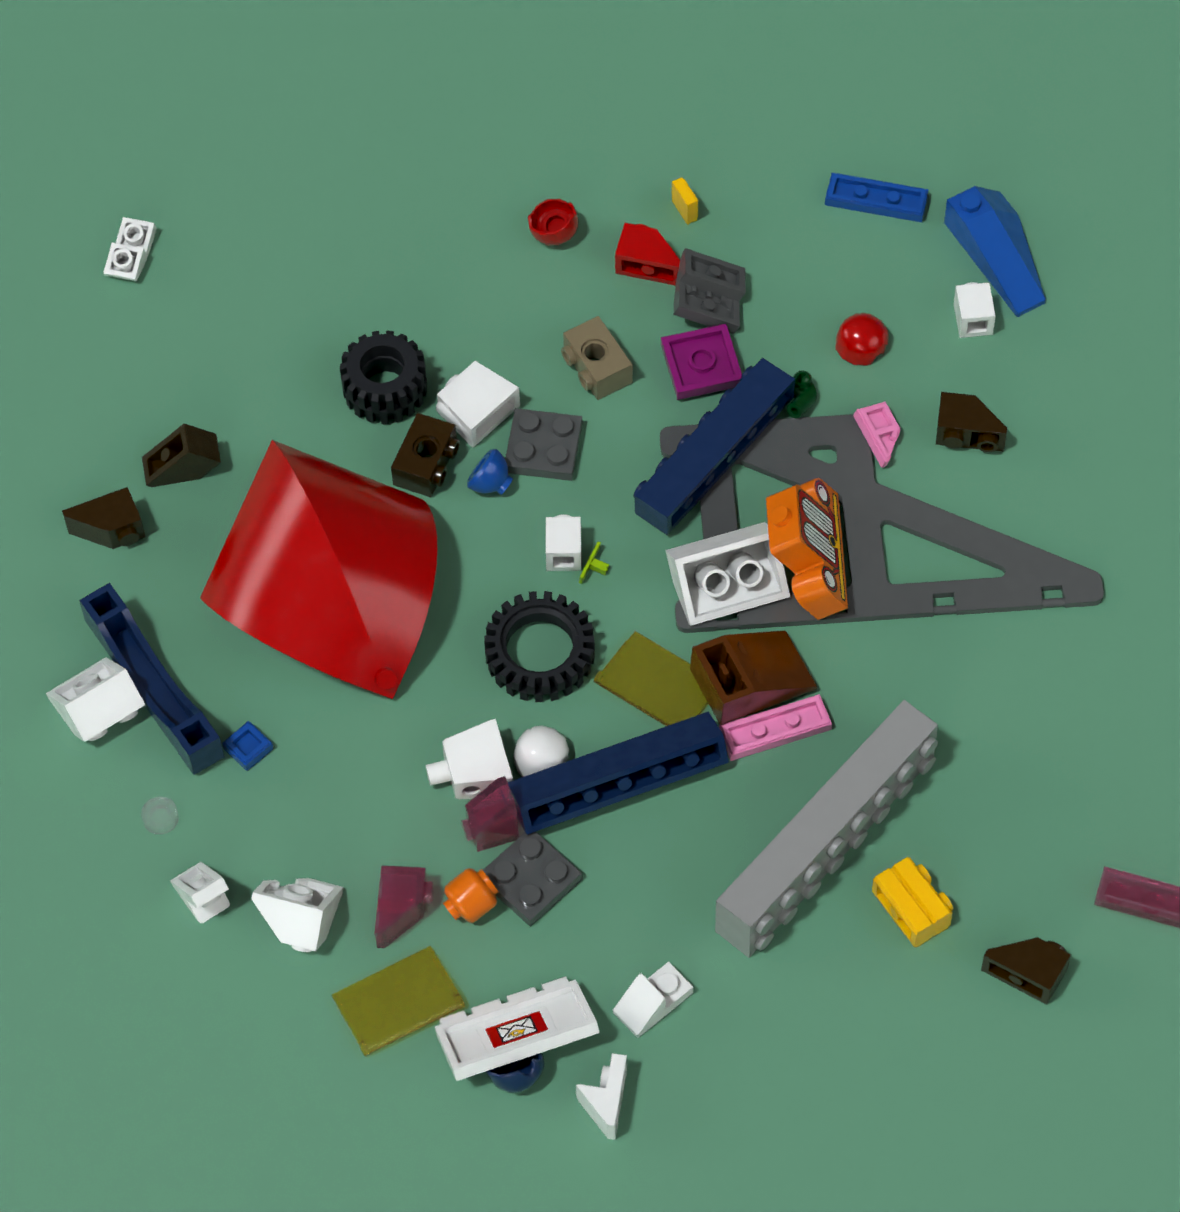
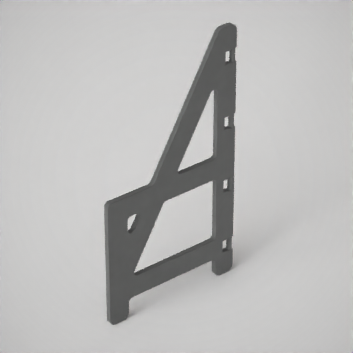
[660,414,1104,633]

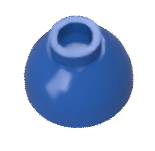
[467,449,513,495]

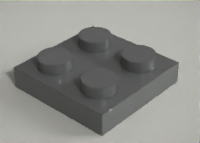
[505,408,583,481]
[483,832,582,927]

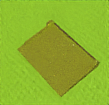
[594,631,708,726]
[331,946,465,1057]

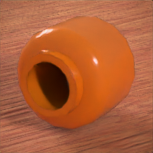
[443,868,499,923]

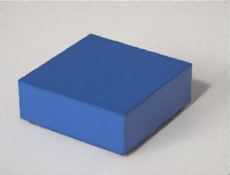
[222,721,273,771]

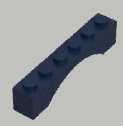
[79,583,224,775]

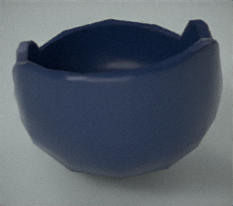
[485,1053,545,1093]

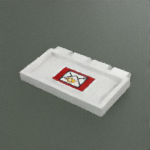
[435,976,600,1081]

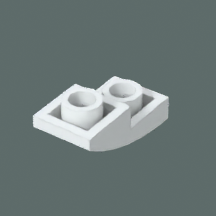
[104,217,157,281]

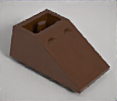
[690,630,817,725]

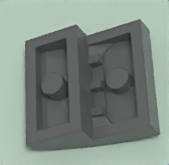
[673,248,746,334]

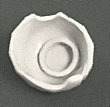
[514,725,569,777]

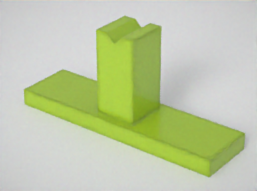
[579,541,609,584]

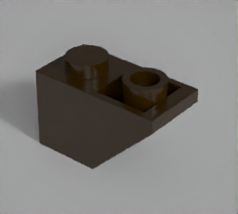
[935,392,1007,452]

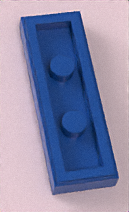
[825,173,929,223]

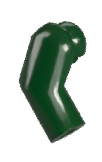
[787,371,817,419]

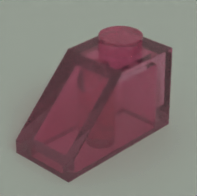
[461,776,519,852]
[375,865,433,948]

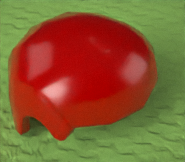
[528,199,578,246]
[836,312,889,366]

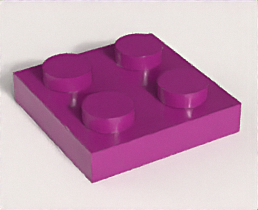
[661,324,742,400]

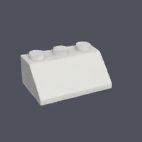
[665,522,790,626]

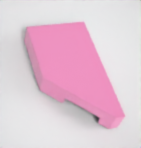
[853,401,901,468]

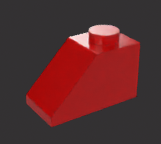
[615,223,680,286]

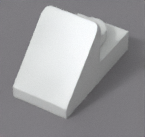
[170,862,230,923]
[613,961,693,1039]
[576,1053,627,1140]

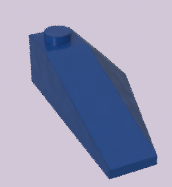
[944,186,1046,317]

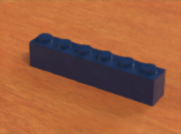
[633,357,795,535]
[507,711,729,835]

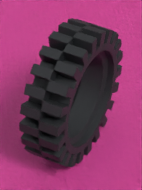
[484,591,595,702]

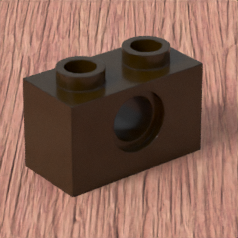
[391,413,460,497]

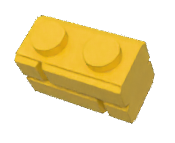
[872,857,953,948]

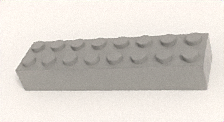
[715,700,938,958]

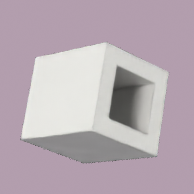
[954,282,995,338]
[546,515,581,571]

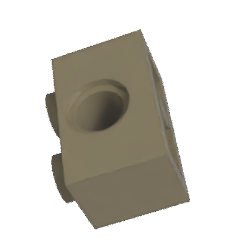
[561,316,633,400]

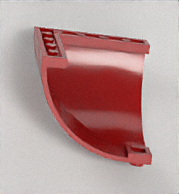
[200,440,438,699]

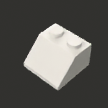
[46,657,145,742]

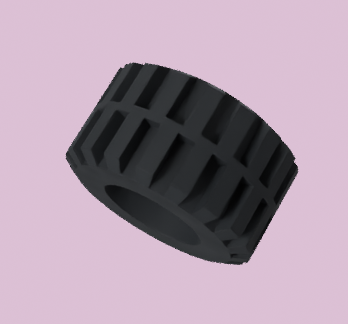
[340,330,427,424]

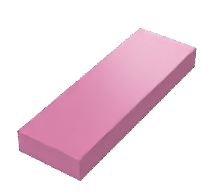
[719,694,832,761]

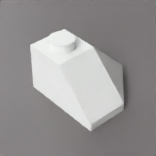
[252,878,343,952]

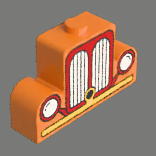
[766,478,848,620]

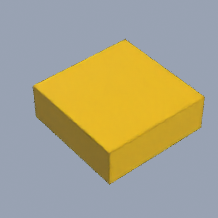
[672,177,698,225]

